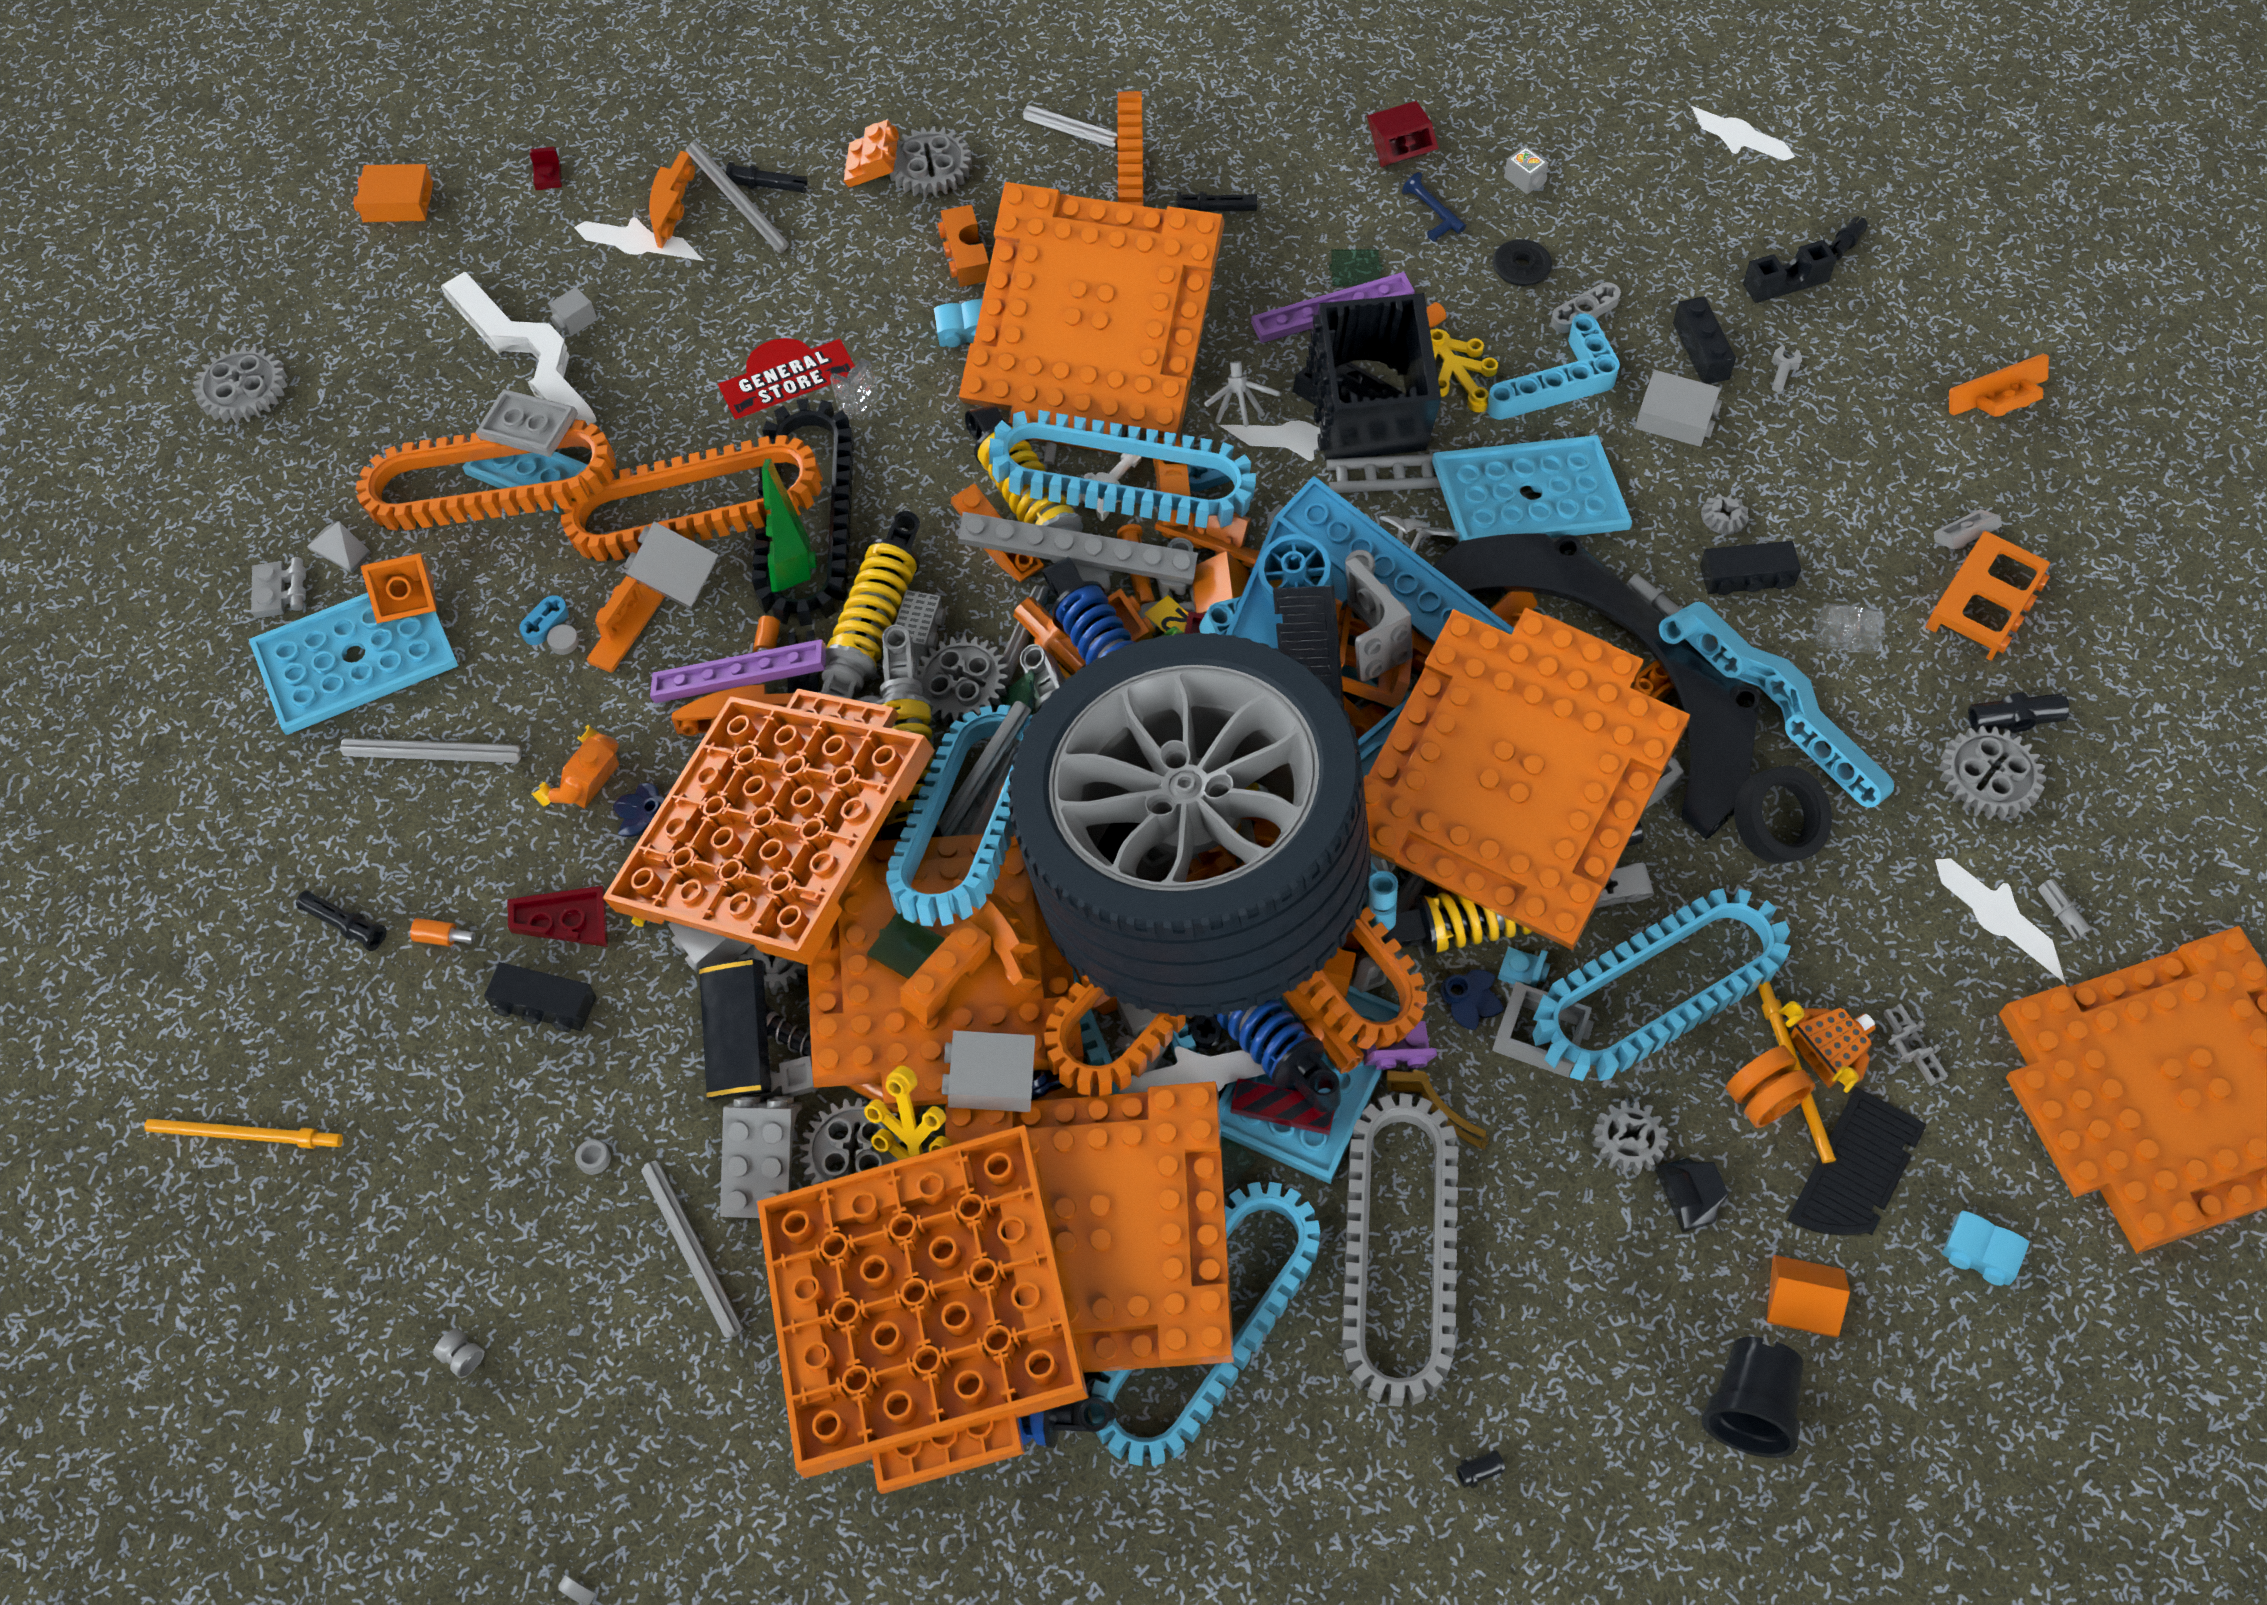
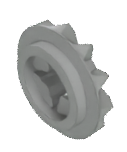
[1701,493,1749,534]

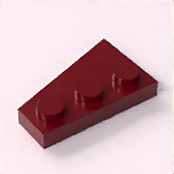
[507,885,608,947]

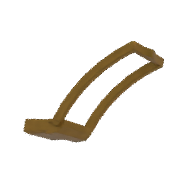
[1387,1070,1489,1150]

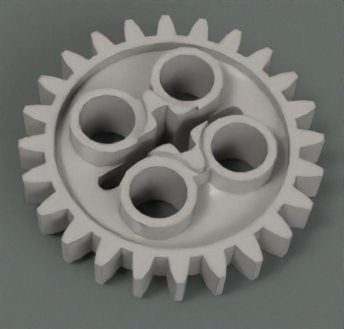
[889,126,972,198]
[193,345,287,424]
[917,635,1010,726]
[1939,726,2046,821]
[799,1098,908,1186]

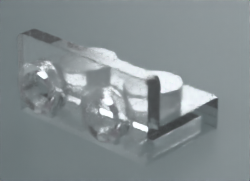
[830,358,880,422]

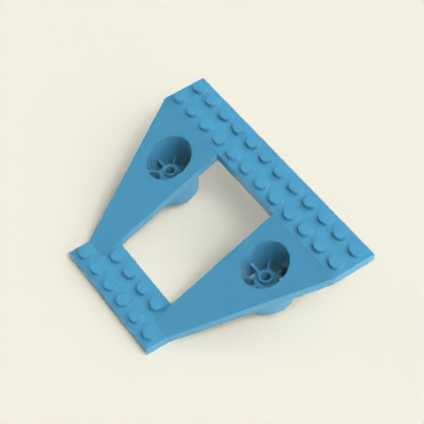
[1226,476,1514,778]

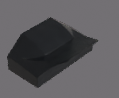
[1655,1158,1729,1233]

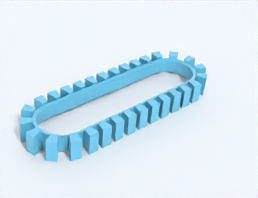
[989,410,1256,528]
[1532,888,1791,1081]

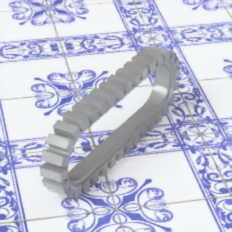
[1341,1094,1459,1407]

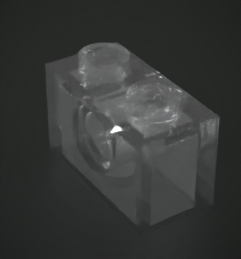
[1814,602,1886,655]

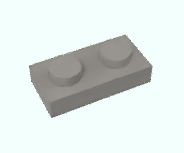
[1933,509,2002,549]

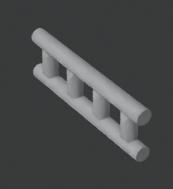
[1326,454,1441,493]

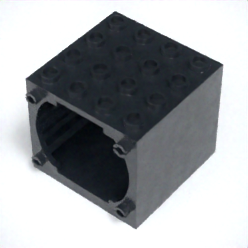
[1306,293,1441,461]

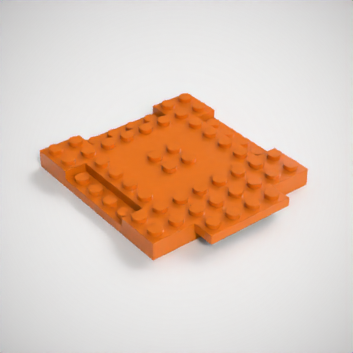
[958,182,1225,454]
[1363,607,1690,950]
[603,689,935,966]
[808,834,1084,1108]
[1999,926,2267,1254]
[945,1081,1234,1373]
[757,1125,1089,1494]

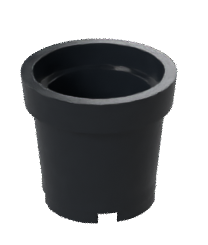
[1701,1337,1804,1458]

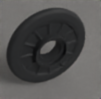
[1492,239,1552,286]

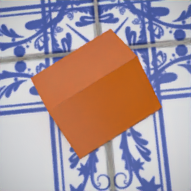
[1192,551,1249,614]
[360,553,437,624]
[1766,1255,1850,1338]

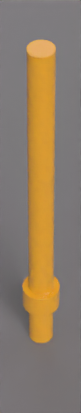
[1758,981,1836,1163]
[145,1119,343,1149]

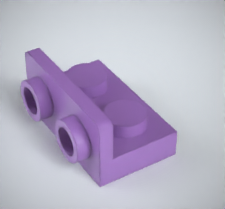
[1362,1021,1437,1070]

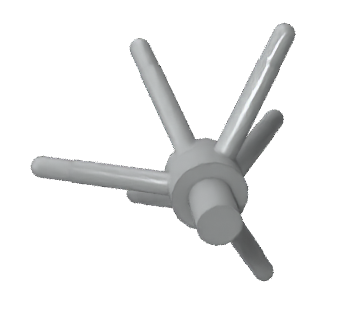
[1204,361,1281,427]

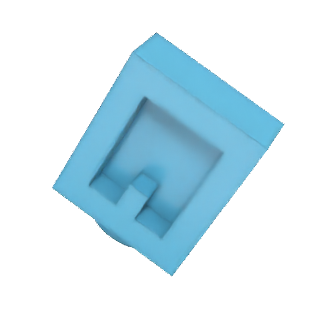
[1497,947,1551,988]

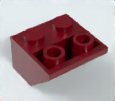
[1367,100,1439,168]

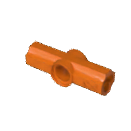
[1013,596,1086,675]
[1282,988,1364,1074]

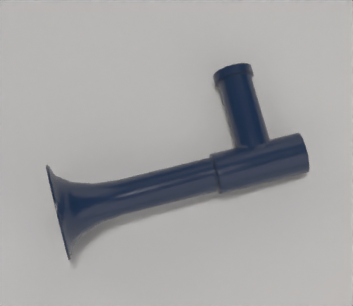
[1402,172,1466,242]

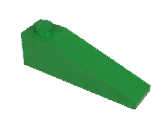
[762,459,817,592]

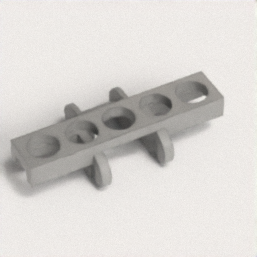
[1883,1004,1948,1086]

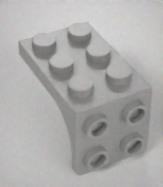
[1345,557,1413,682]
[720,1095,802,1218]

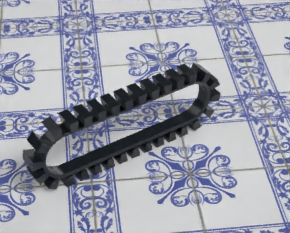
[752,398,854,626]

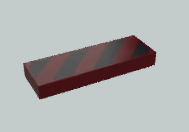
[1230,1078,1335,1135]

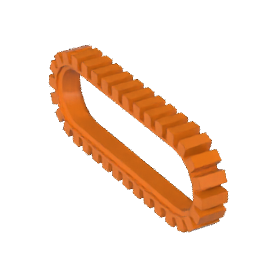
[1118,91,1144,206]
[356,419,616,531]
[561,435,823,561]
[1198,817,1427,1050]
[1044,854,1246,1096]

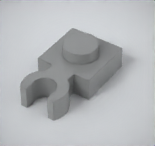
[1353,951,1405,993]
[760,1056,818,1099]

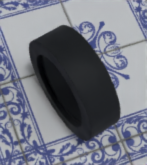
[1734,765,1832,864]

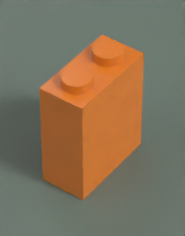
[353,164,433,222]

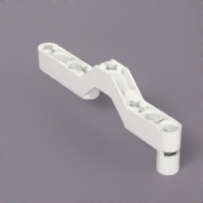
[441,272,596,427]

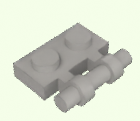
[251,557,306,619]

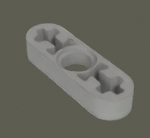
[1551,282,1621,333]

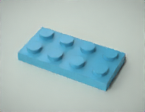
[462,451,587,513]

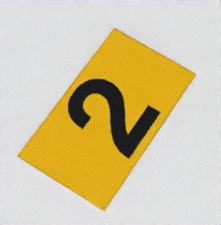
[1144,595,1188,633]

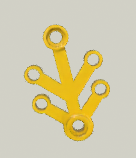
[1430,329,1498,412]
[864,1066,952,1160]

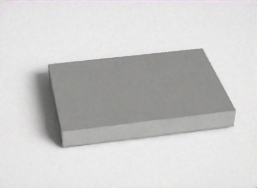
[475,389,578,457]

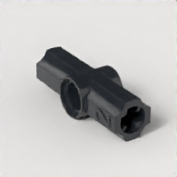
[1968,692,2069,733]

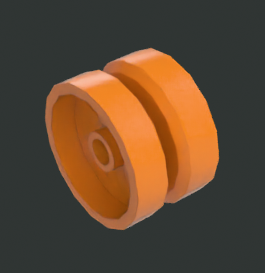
[1725,1045,1816,1128]

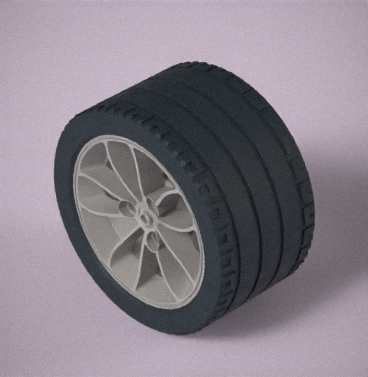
[1008,633,1371,1017]

